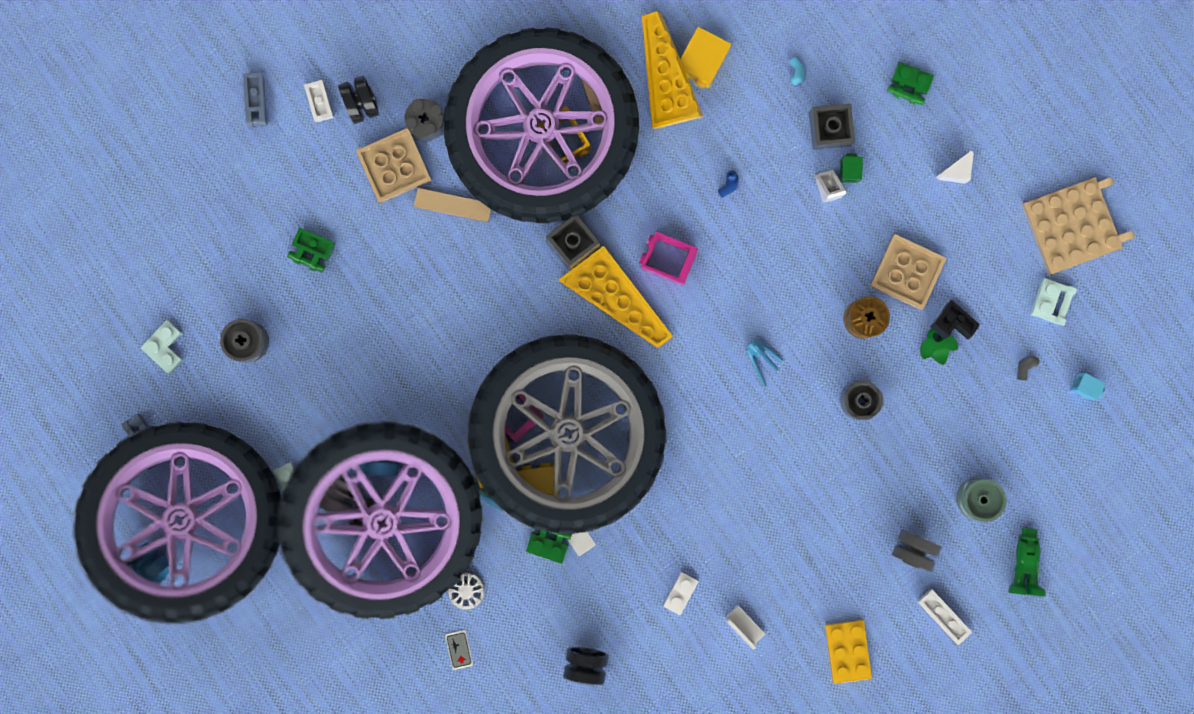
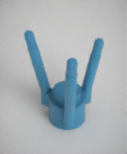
[746,338,783,387]

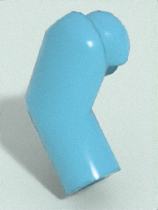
[789,56,806,85]

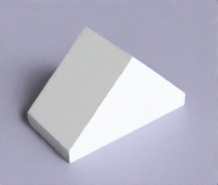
[936,151,974,184]
[815,170,846,203]

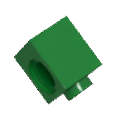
[839,153,863,183]

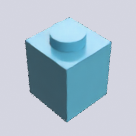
[1070,373,1106,400]

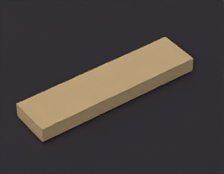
[414,188,491,223]

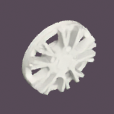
[448,573,485,609]

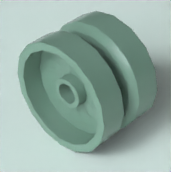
[956,478,1007,522]

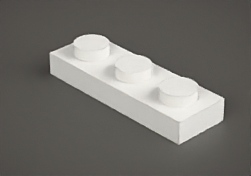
[917,589,972,645]

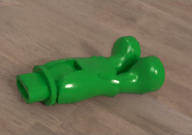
[1008,528,1046,597]

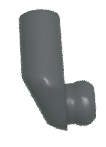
[1017,355,1040,381]

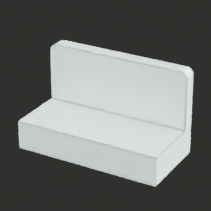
[724,605,765,650]

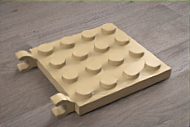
[1022,177,1135,275]

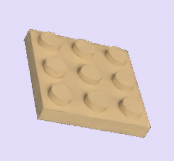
[356,128,432,204]
[869,234,947,310]

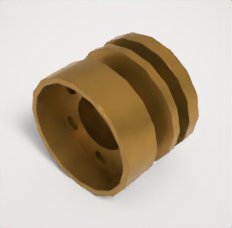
[843,296,890,339]

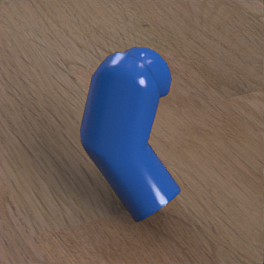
[717,170,739,198]

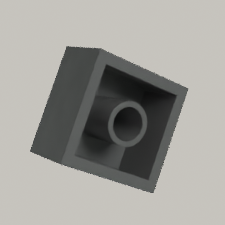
[809,104,855,150]
[546,215,600,271]

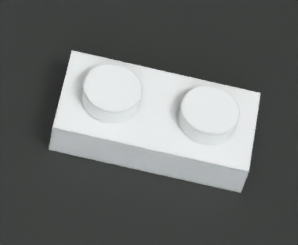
[304,80,334,123]
[663,572,699,616]

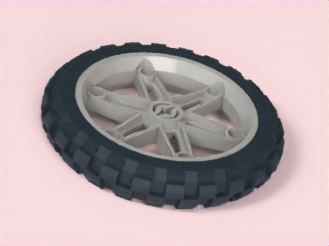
[468,334,666,534]

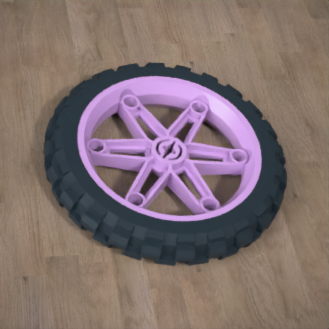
[443,27,639,223]
[278,421,482,620]
[73,422,281,624]

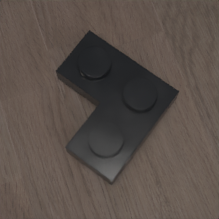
[930,300,980,340]

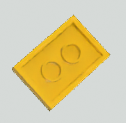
[825,620,872,684]

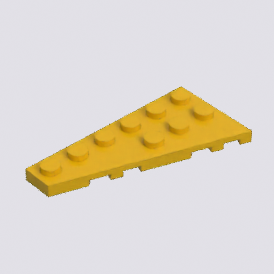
[642,11,704,129]
[558,245,673,349]

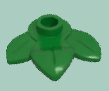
[920,328,958,365]

